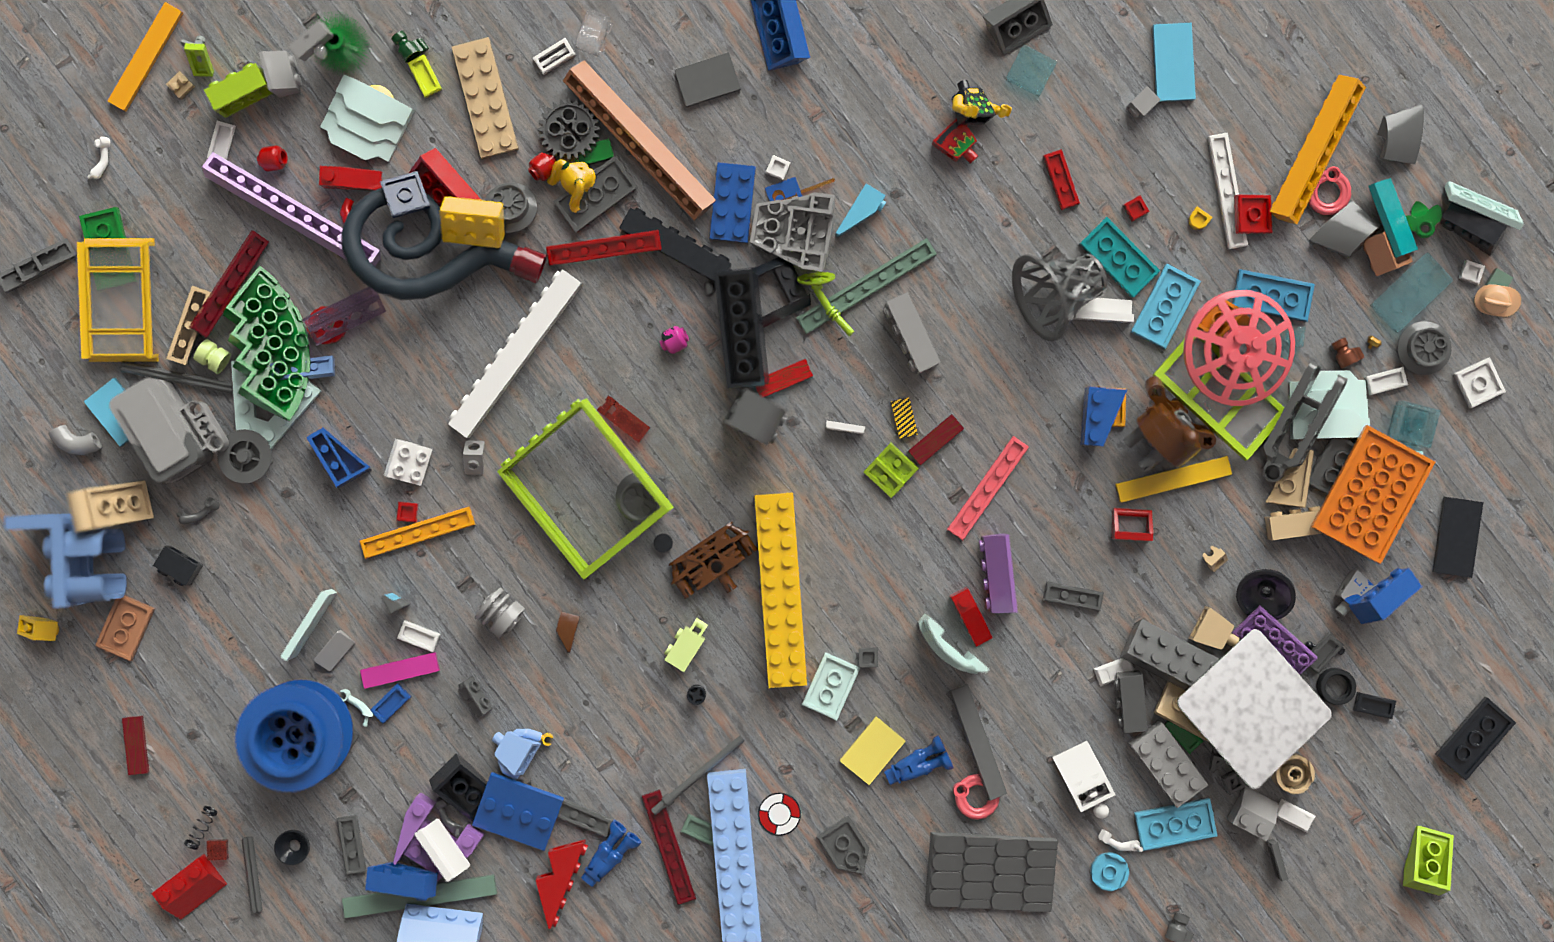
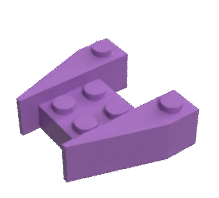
[393,793,485,881]

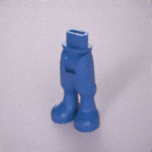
[884,735,954,785]
[581,820,641,887]

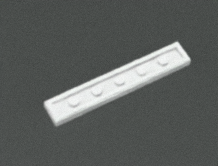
[1207,133,1248,250]

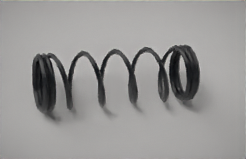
[184,806,218,850]

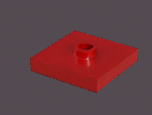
[1234,195,1273,234]

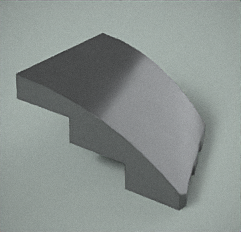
[1377,104,1424,164]
[1309,201,1381,258]

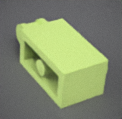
[664,618,708,672]

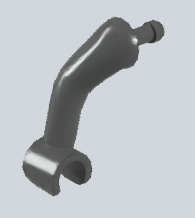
[177,497,220,525]
[436,797,463,838]

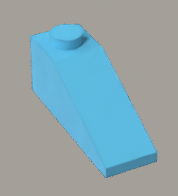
[835,184,886,237]

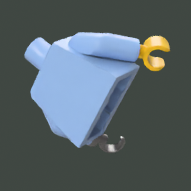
[492,729,553,785]

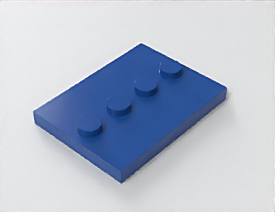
[472,772,564,851]

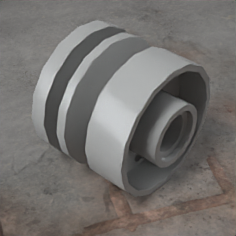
[474,587,526,639]

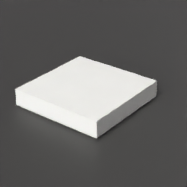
[1453,357,1506,408]

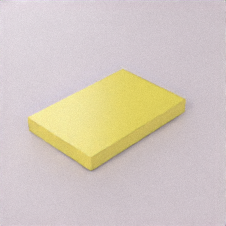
[840,716,906,785]

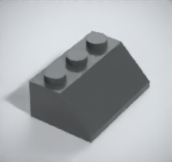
[983,0,1053,55]

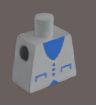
[1335,569,1375,617]

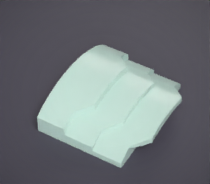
[320,75,415,162]
[1289,370,1370,439]
[918,614,989,674]

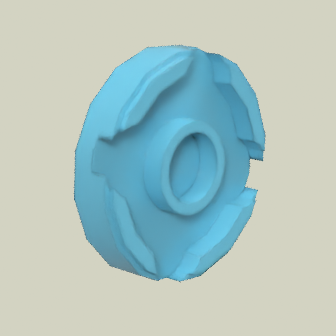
[1090,852,1129,891]

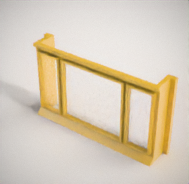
[77,238,159,362]

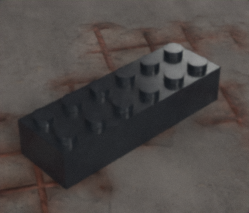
[714,267,770,388]

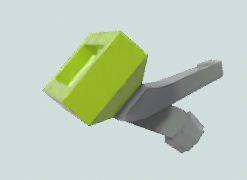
[180,35,214,77]

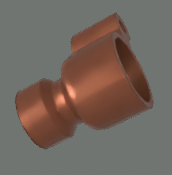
[1331,337,1365,369]

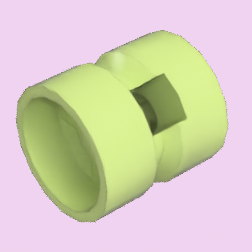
[193,339,231,374]

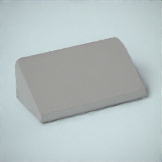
[313,630,355,671]

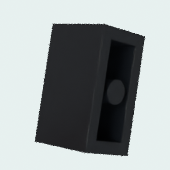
[153,545,203,586]

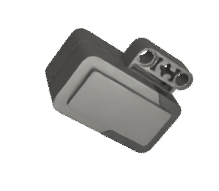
[109,378,229,484]

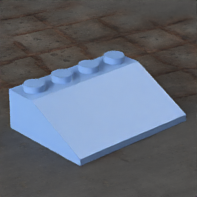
[397,903,483,942]

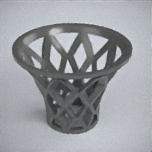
[1012,254,1107,341]

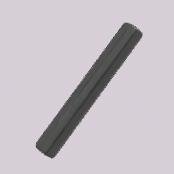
[242,836,262,913]

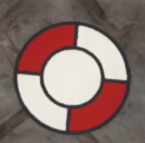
[758,793,801,836]

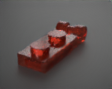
[597,395,650,443]

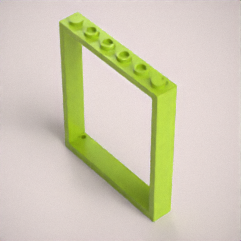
[497,398,674,580]

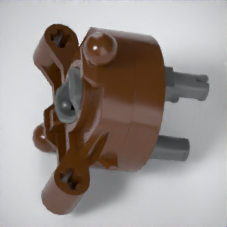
[1123,376,1216,472]

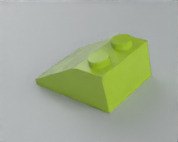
[1403,825,1454,896]

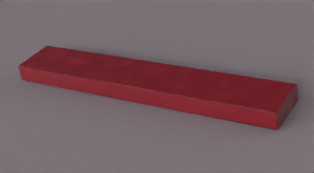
[189,230,269,338]
[642,789,696,905]

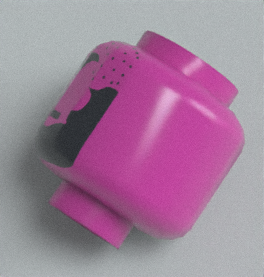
[659,326,689,354]

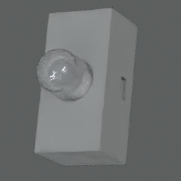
[289,21,334,61]

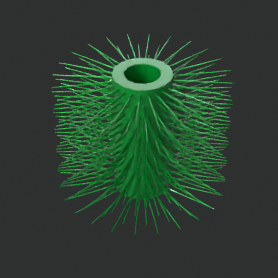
[307,10,372,75]

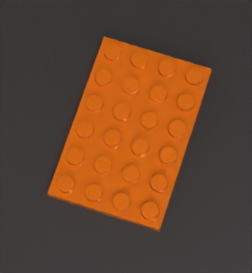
[1310,425,1435,564]

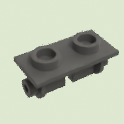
[458,676,493,717]

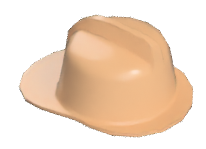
[1474,284,1521,317]

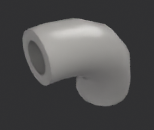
[48,425,102,455]

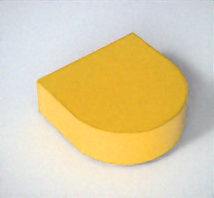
[1188,206,1213,230]

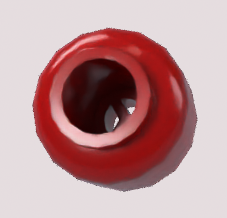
[257,145,288,172]
[528,152,557,181]

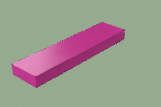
[360,652,440,689]

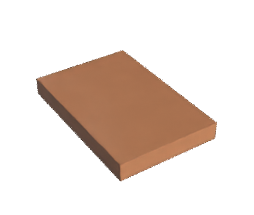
[95,595,155,661]

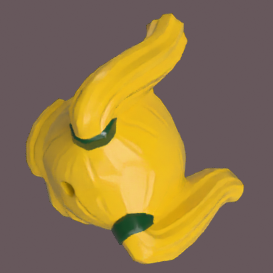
[547,159,596,213]

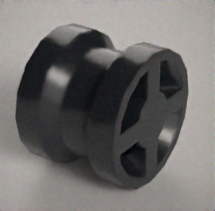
[687,684,706,705]

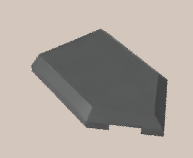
[817,816,869,875]

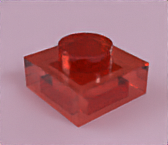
[206,839,229,861]

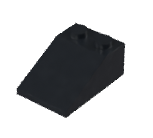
[429,753,488,822]

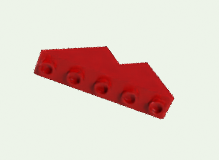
[535,839,588,929]

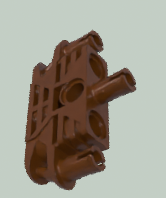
[668,521,758,599]

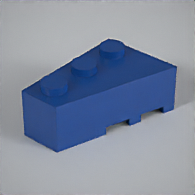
[1080,387,1127,446]
[306,428,371,489]
[1348,568,1422,624]
[365,862,438,901]

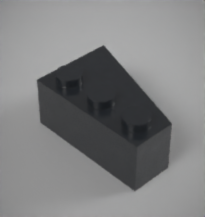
[1440,201,1507,256]

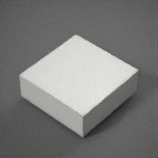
[765,155,791,181]
[1459,260,1485,285]

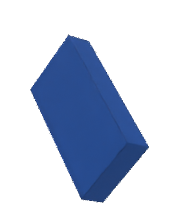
[370,683,411,724]

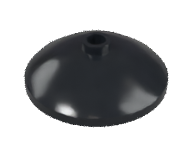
[1236,569,1296,620]

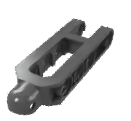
[1263,361,1348,482]

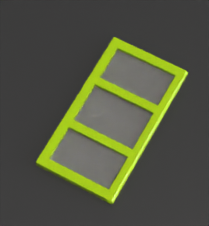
[1152,328,1284,461]

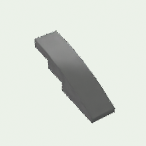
[0,238,77,294]

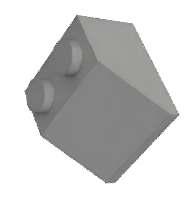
[258,51,302,98]
[1227,787,1279,841]

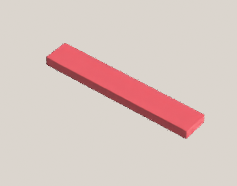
[947,436,1029,541]

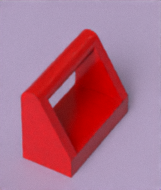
[1111,508,1153,541]

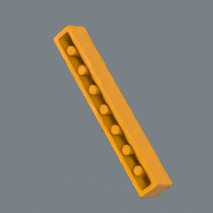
[1270,75,1366,225]

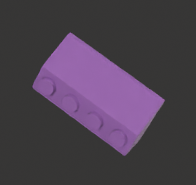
[979,534,1018,613]

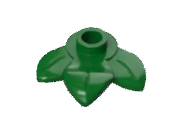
[1406,201,1442,238]

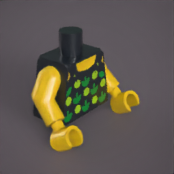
[951,80,1012,125]

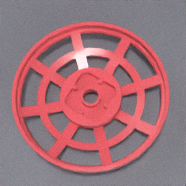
[1183,290,1295,406]

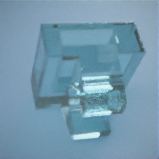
[1284,326,1306,348]

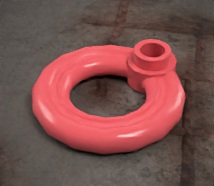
[1308,166,1351,215]
[952,774,1000,820]

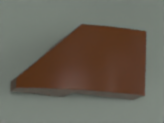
[556,612,580,653]

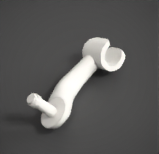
[87,137,110,179]
[1098,829,1143,852]

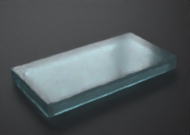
[1370,252,1454,333]

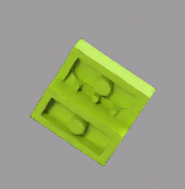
[864,442,919,498]

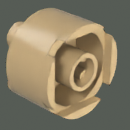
[1271,753,1315,794]

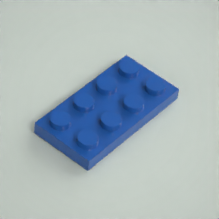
[710,162,756,243]

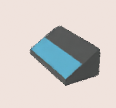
[381,593,410,613]

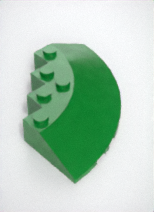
[223,266,310,421]

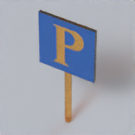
[765,177,835,201]

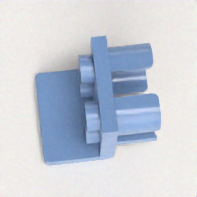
[4,514,127,608]

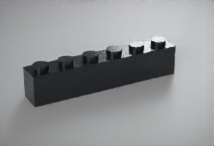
[619,207,732,282]

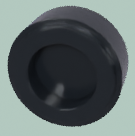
[653,533,673,553]

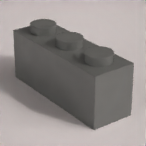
[1114,670,1148,733]

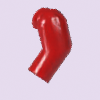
[340,197,354,223]

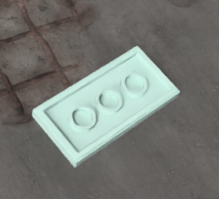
[1444,181,1524,230]
[281,589,337,661]

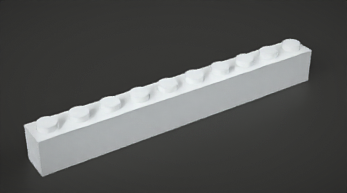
[448,269,583,438]

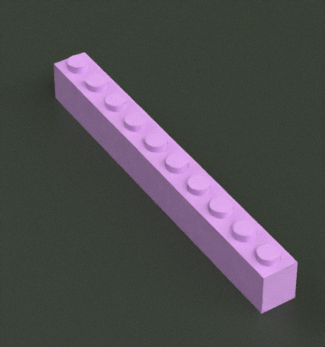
[202,152,381,266]

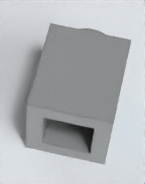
[1127,86,1161,119]

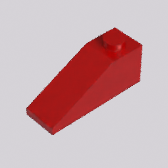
[319,166,382,191]
[949,587,993,647]

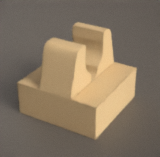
[166,71,195,99]
[1203,546,1228,572]

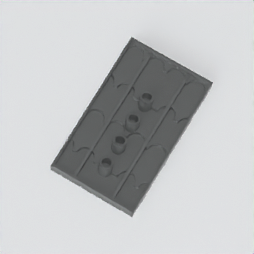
[925,832,1058,912]

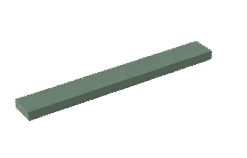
[796,238,937,334]
[342,874,497,918]

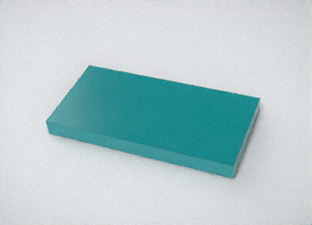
[1368,178,1418,258]
[1079,217,1160,298]

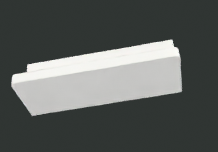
[1073,298,1134,323]
[415,819,470,882]

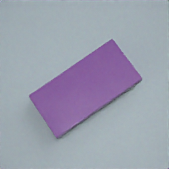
[1233,606,1318,675]

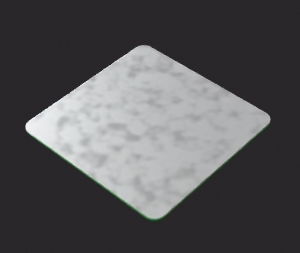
[1177,629,1332,789]

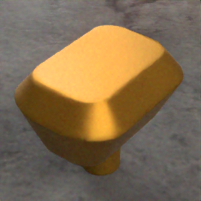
[1367,335,1382,349]

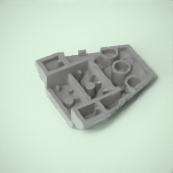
[750,193,835,272]

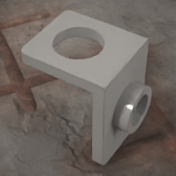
[463,441,485,475]

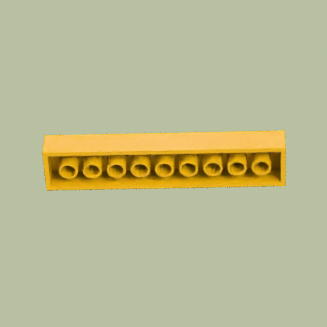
[754,492,807,688]

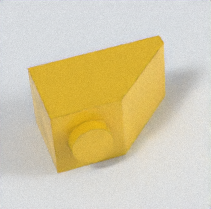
[17,615,59,641]

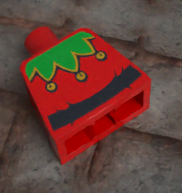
[932,119,978,164]

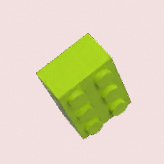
[204,63,274,118]

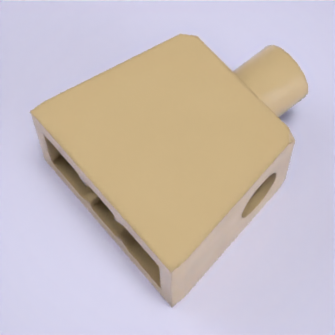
[1189,606,1239,650]

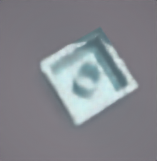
[1387,401,1441,448]

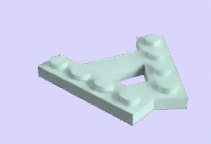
[231,361,322,449]

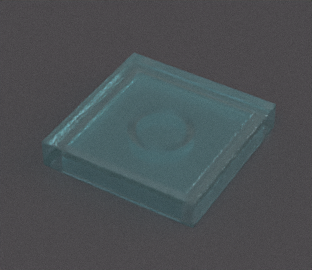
[1005,44,1057,97]

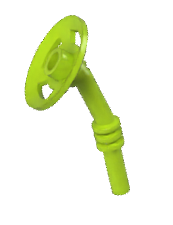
[797,272,855,337]

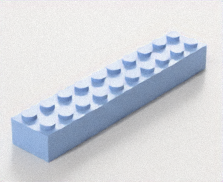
[707,769,762,942]

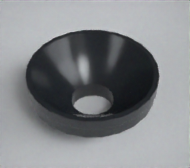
[274,830,310,865]

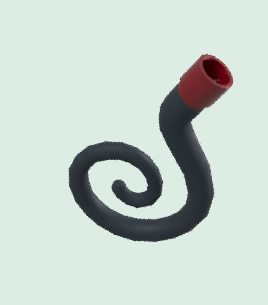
[341,188,547,300]

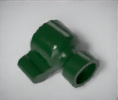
[391,30,429,63]

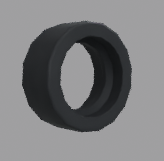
[1316,668,1357,705]

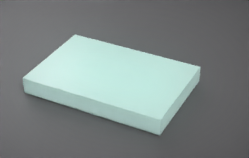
[802,652,860,721]

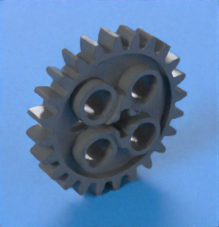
[538,98,601,162]

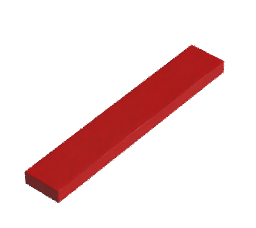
[546,230,662,266]

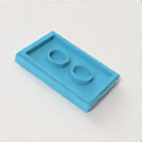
[84,378,129,447]

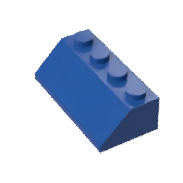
[751,0,810,71]

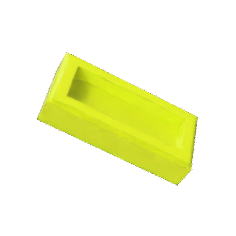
[407,54,443,98]

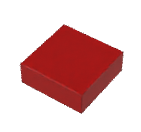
[1123,195,1150,222]
[396,502,419,523]

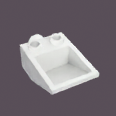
[1052,741,1115,819]

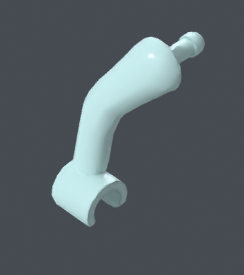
[340,689,373,727]

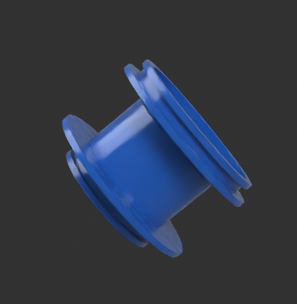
[235,680,353,792]

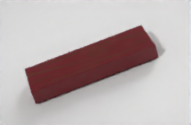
[908,414,964,465]
[122,715,149,775]

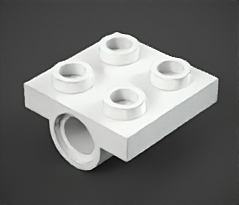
[384,439,432,486]

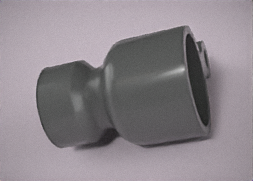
[1165,912,1194,942]

